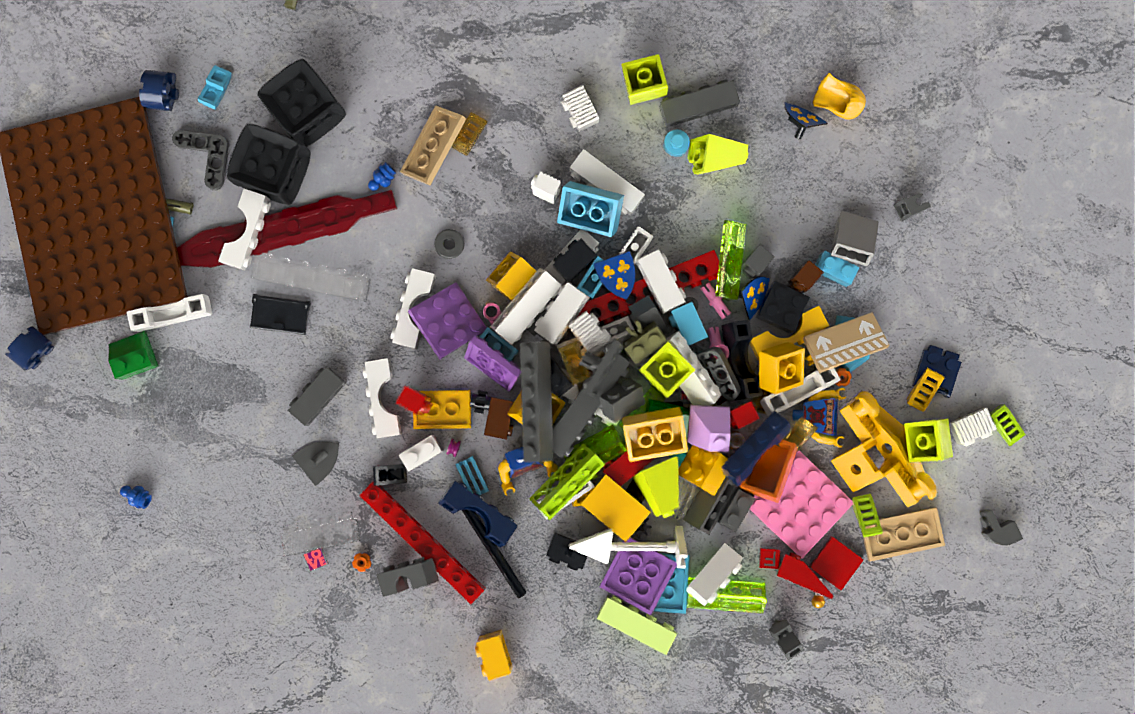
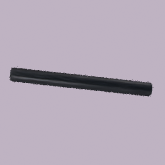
[461,510,526,598]

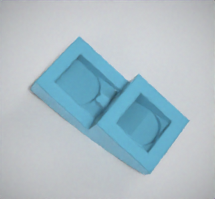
[197,65,232,110]

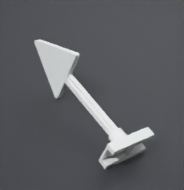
[569,526,688,568]

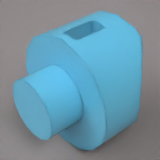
[663,129,690,157]

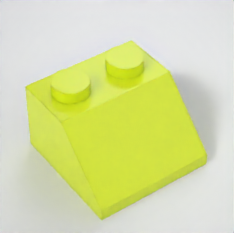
[638,342,695,398]

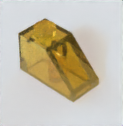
[558,341,591,385]

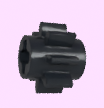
[470,390,491,414]
[633,517,652,539]

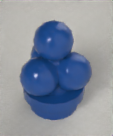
[368,162,396,191]
[120,485,152,509]

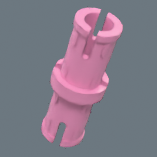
[700,282,732,320]

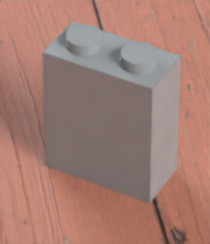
[831,211,879,267]

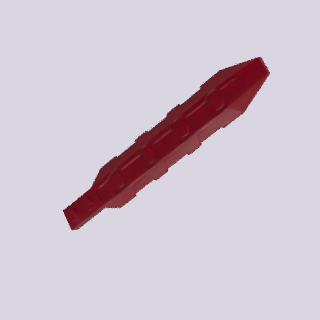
[177,190,397,268]

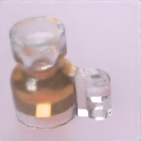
[729,431,745,457]

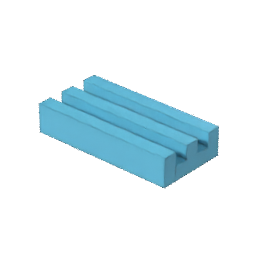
[455,456,489,495]

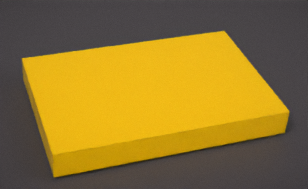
[413,390,471,429]
[581,474,651,542]

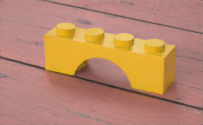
[749,306,829,361]

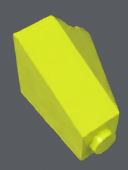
[687,134,749,175]
[633,456,679,518]

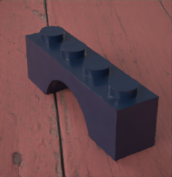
[722,410,791,487]
[438,481,518,548]

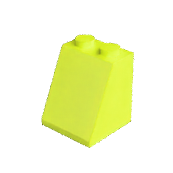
[621,54,668,105]
[904,418,953,462]

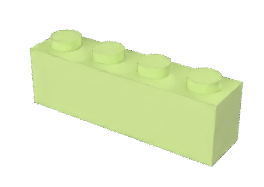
[597,595,677,655]

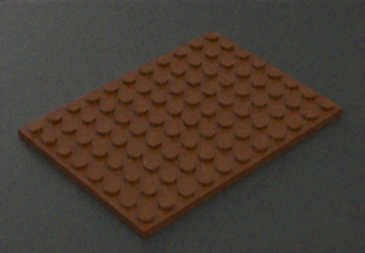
[0,97,188,335]

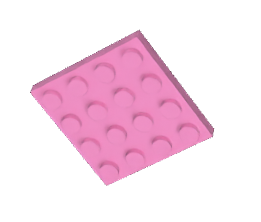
[749,450,853,559]

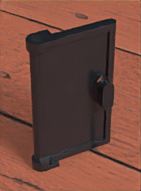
[250,294,311,335]

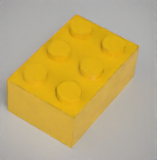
[622,407,688,462]

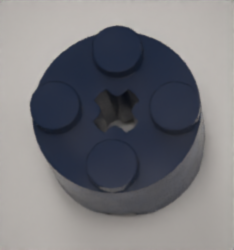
[139,70,179,111]
[5,326,54,371]

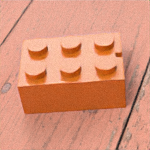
[739,440,798,503]

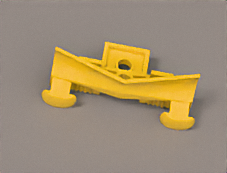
[831,391,937,507]

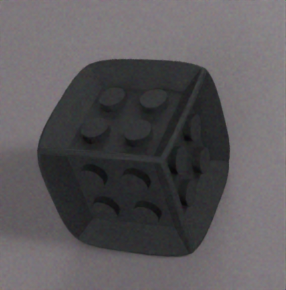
[257,59,346,147]
[226,123,311,206]

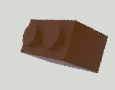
[788,260,824,294]
[484,397,514,440]

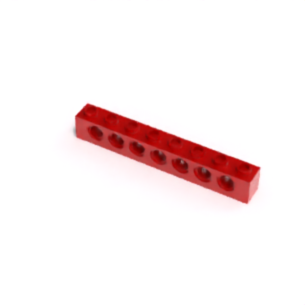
[575,250,723,325]
[359,481,486,605]

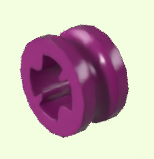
[446,438,461,457]

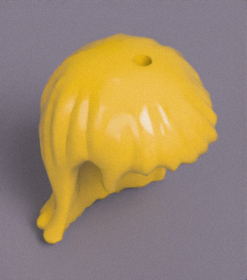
[813,73,866,120]

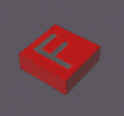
[759,548,780,569]

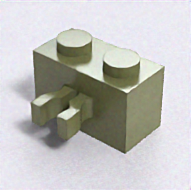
[623,319,668,364]

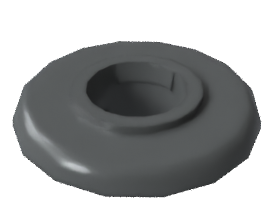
[434,229,465,259]

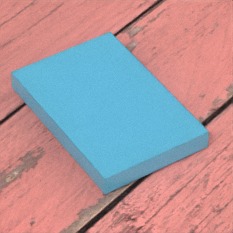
[654,553,690,614]

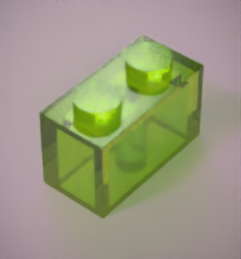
[579,424,628,464]

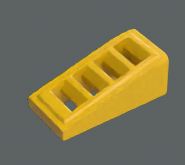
[907,368,945,412]

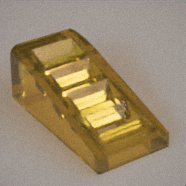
[451,112,487,156]
[783,417,818,452]

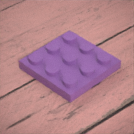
[408,282,487,360]
[464,336,521,392]
[600,537,677,615]

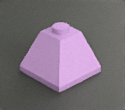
[687,405,730,452]

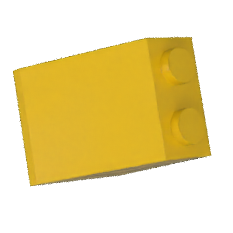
[486,251,536,301]

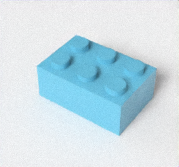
[557,181,624,237]

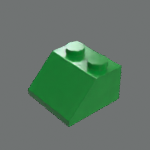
[108,331,159,380]

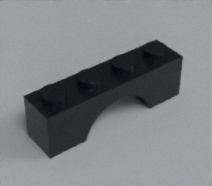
[721,320,763,401]

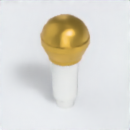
[812,578,825,608]

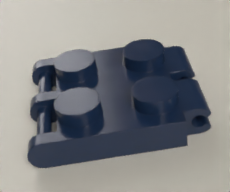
[912,345,962,398]

